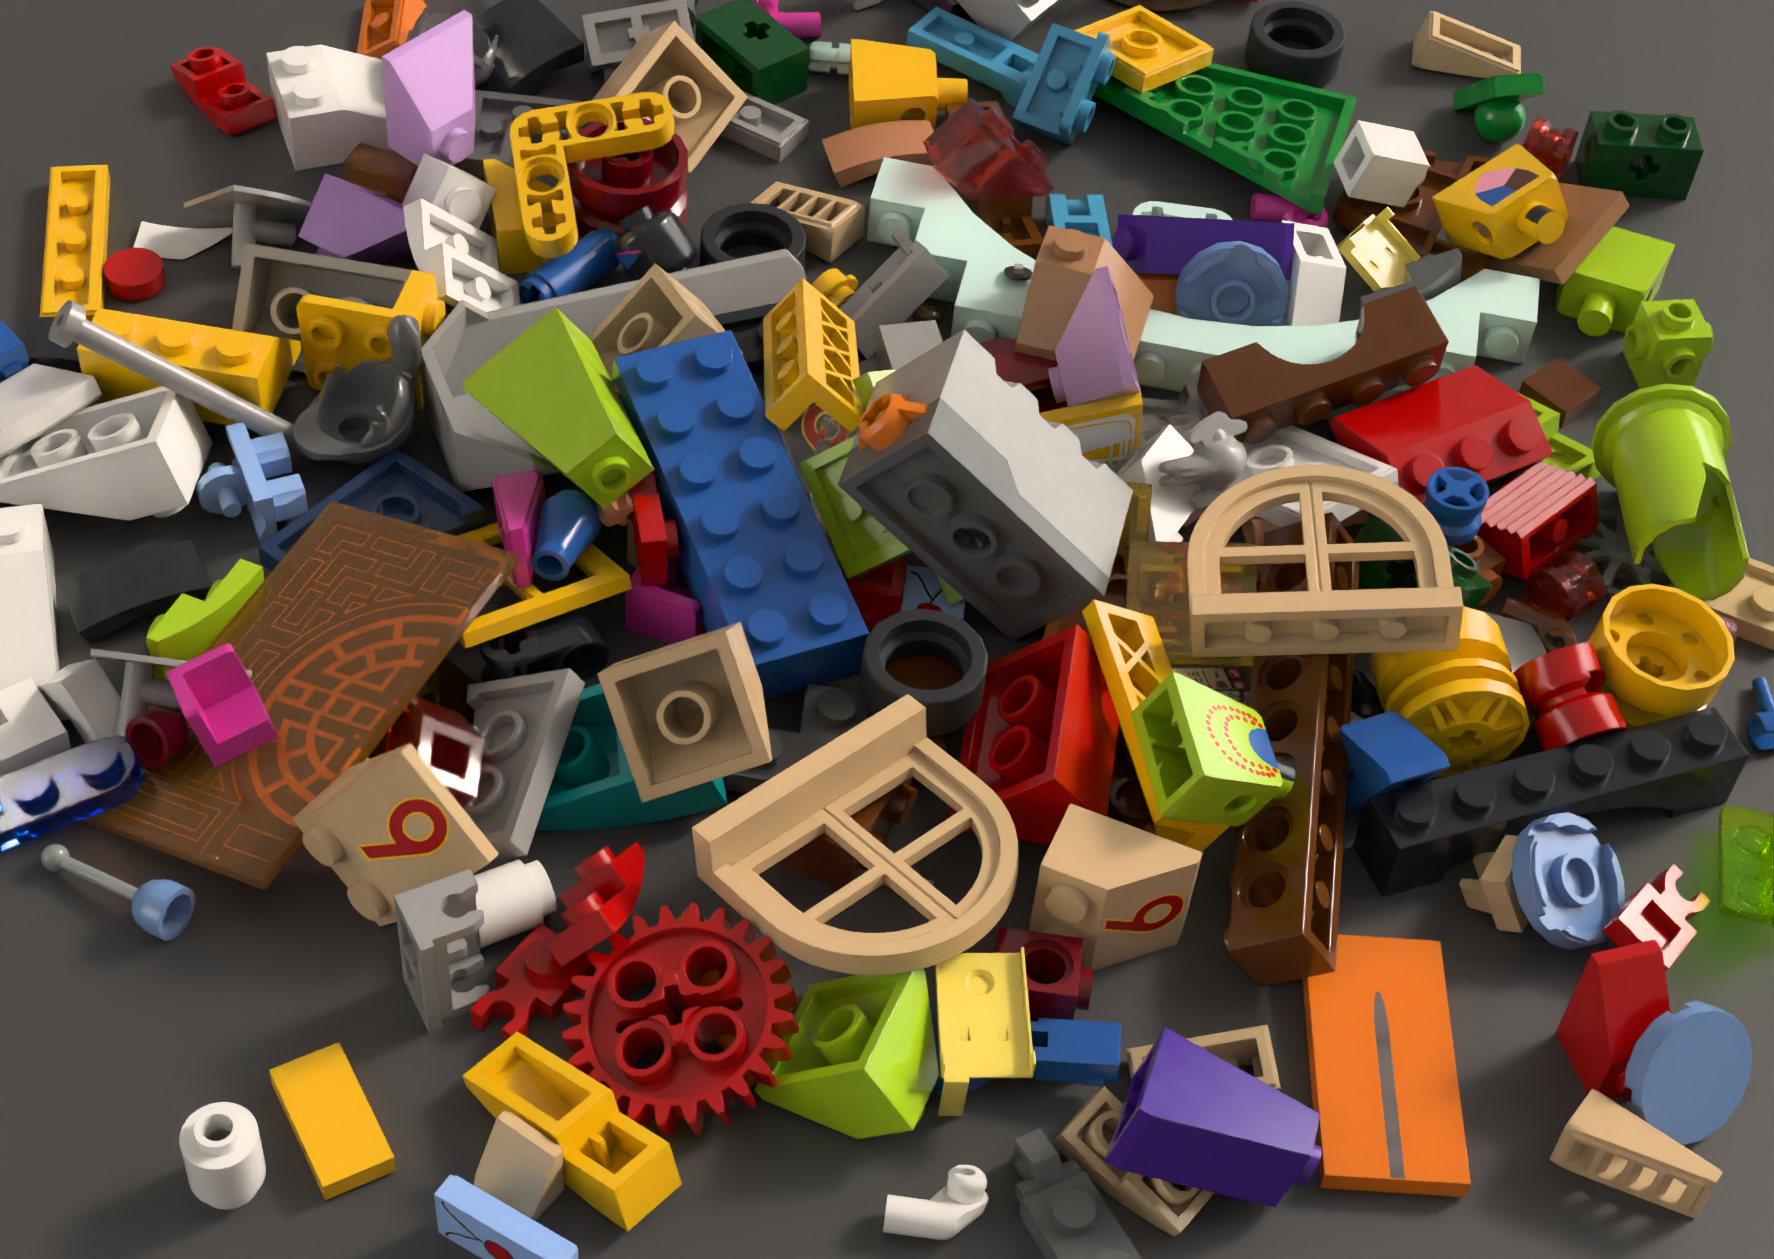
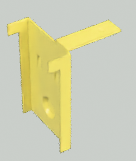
[1336,206,1421,292]
[934,947,1036,1116]

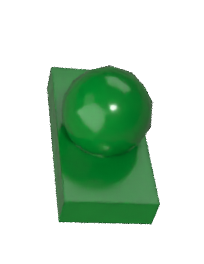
[1453,72,1545,144]

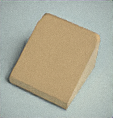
[474,1110,564,1221]

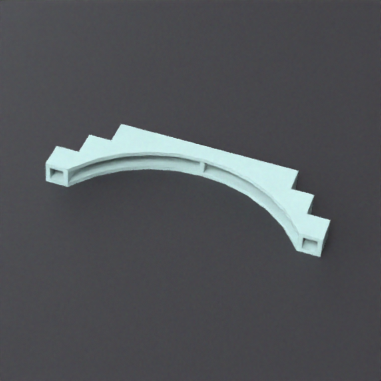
[867,157,1540,420]

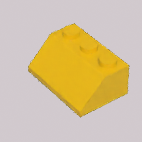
[77,308,301,425]

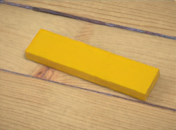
[40,165,110,320]

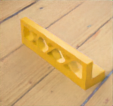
[763,278,863,433]
[1082,600,1229,852]

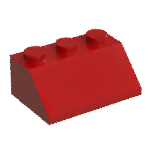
[1329,365,1554,516]
[949,624,1119,845]

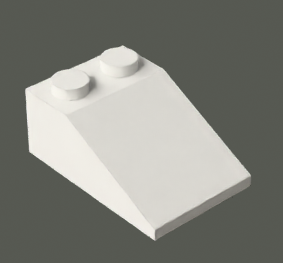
[266,44,399,171]
[0,386,213,521]
[0,503,59,690]

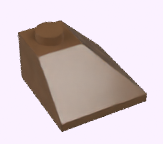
[1015,225,1154,361]

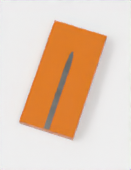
[1302,934,1471,1197]

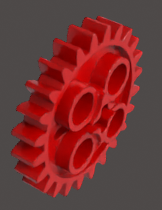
[562,903,799,1137]

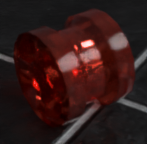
[1522,116,1579,181]
[1525,551,1605,623]

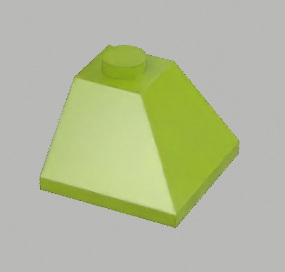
[754,969,939,1139]

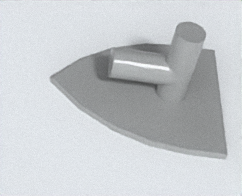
[184,185,312,269]
[90,648,252,737]

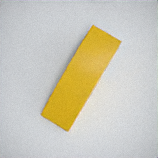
[462,1032,682,1232]

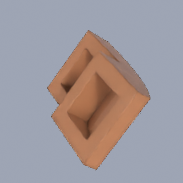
[822,120,946,188]

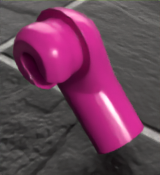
[752,0,821,38]
[1250,193,1329,228]

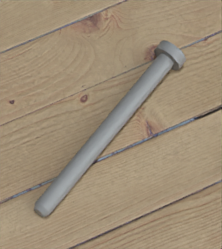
[49,300,320,461]

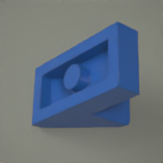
[1339,712,1450,818]

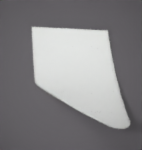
[133,221,233,260]

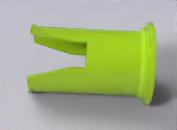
[1591,383,1749,601]

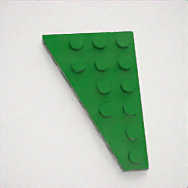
[1093,63,1357,215]

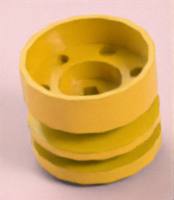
[1587,584,1735,729]
[1368,606,1530,778]

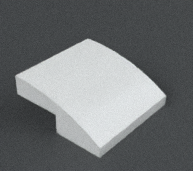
[403,198,520,312]

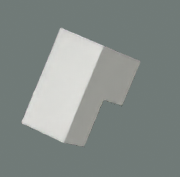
[36,658,126,754]
[0,677,74,791]

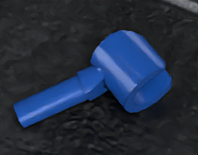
[1746,677,1774,751]

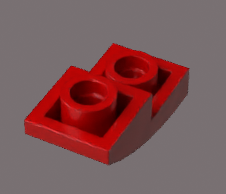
[170,47,277,136]
[545,842,645,967]

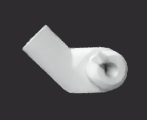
[883,1165,989,1240]

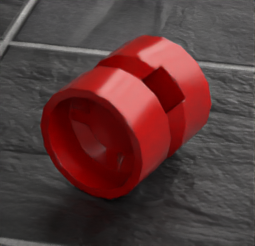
[1513,643,1627,751]

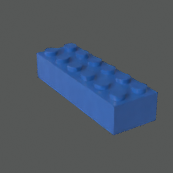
[612,330,869,700]

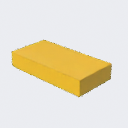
[269,1042,396,1200]

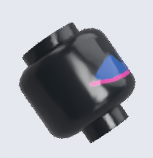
[613,205,697,281]

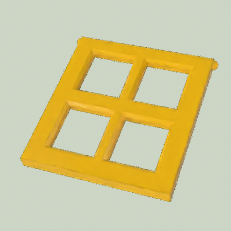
[429,522,632,648]

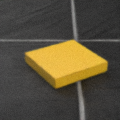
[1074,5,1214,93]

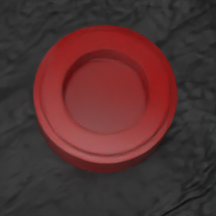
[104,248,166,301]

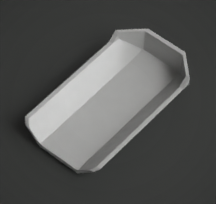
[421,249,821,492]

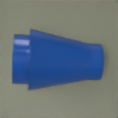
[531,490,601,581]

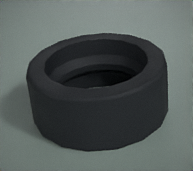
[1244,1,1346,88]
[700,203,806,268]
[859,609,988,736]

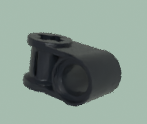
[479,607,609,683]

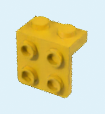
[296,270,445,410]

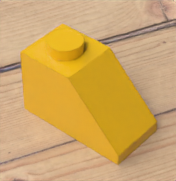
[483,159,557,275]

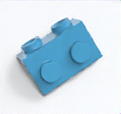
[1012,23,1116,146]

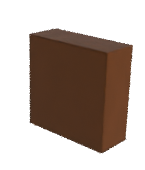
[1519,358,1603,429]

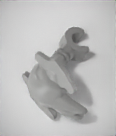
[1158,411,1250,508]

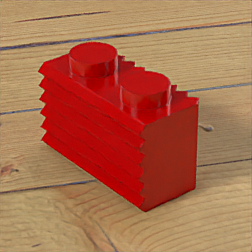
[1478,460,1598,582]

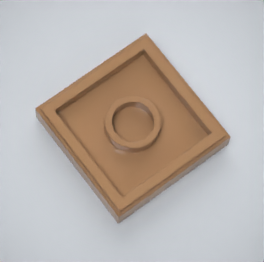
[1482,182,1630,284]

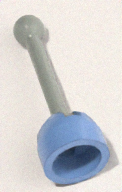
[41,844,195,941]

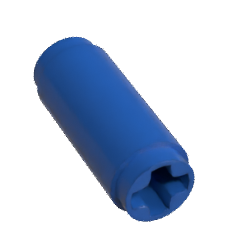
[518,228,620,304]

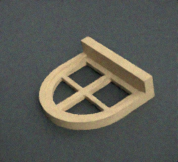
[1187,464,1463,658]
[692,694,1018,975]

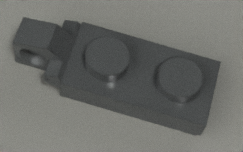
[1010,1128,1142,1259]

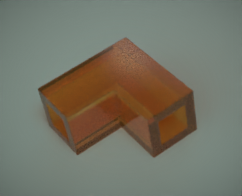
[344,142,418,204]

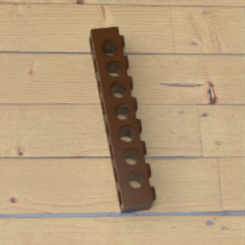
[1224,512,1360,987]

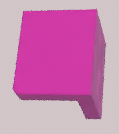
[625,557,707,644]
[166,644,278,768]

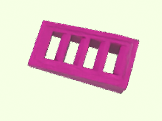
[491,470,546,588]

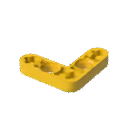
[510,92,675,258]

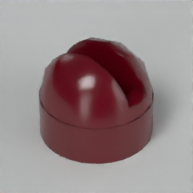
[126,708,188,768]

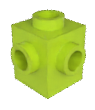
[1622,299,1714,389]

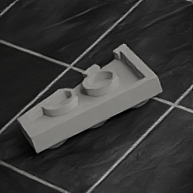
[460,668,585,859]

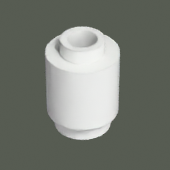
[474,859,557,948]
[179,1102,266,1210]

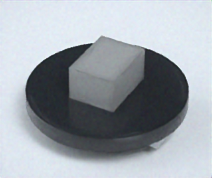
[1004,263,1032,281]

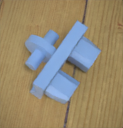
[196,422,308,544]

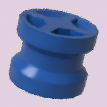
[1423,467,1489,545]

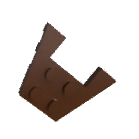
[1332,150,1491,283]

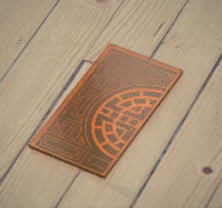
[71,501,518,890]

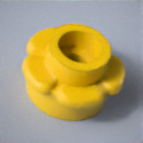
[812,268,858,309]

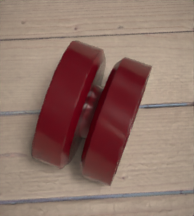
[567,118,688,239]

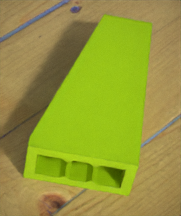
[462,306,654,509]

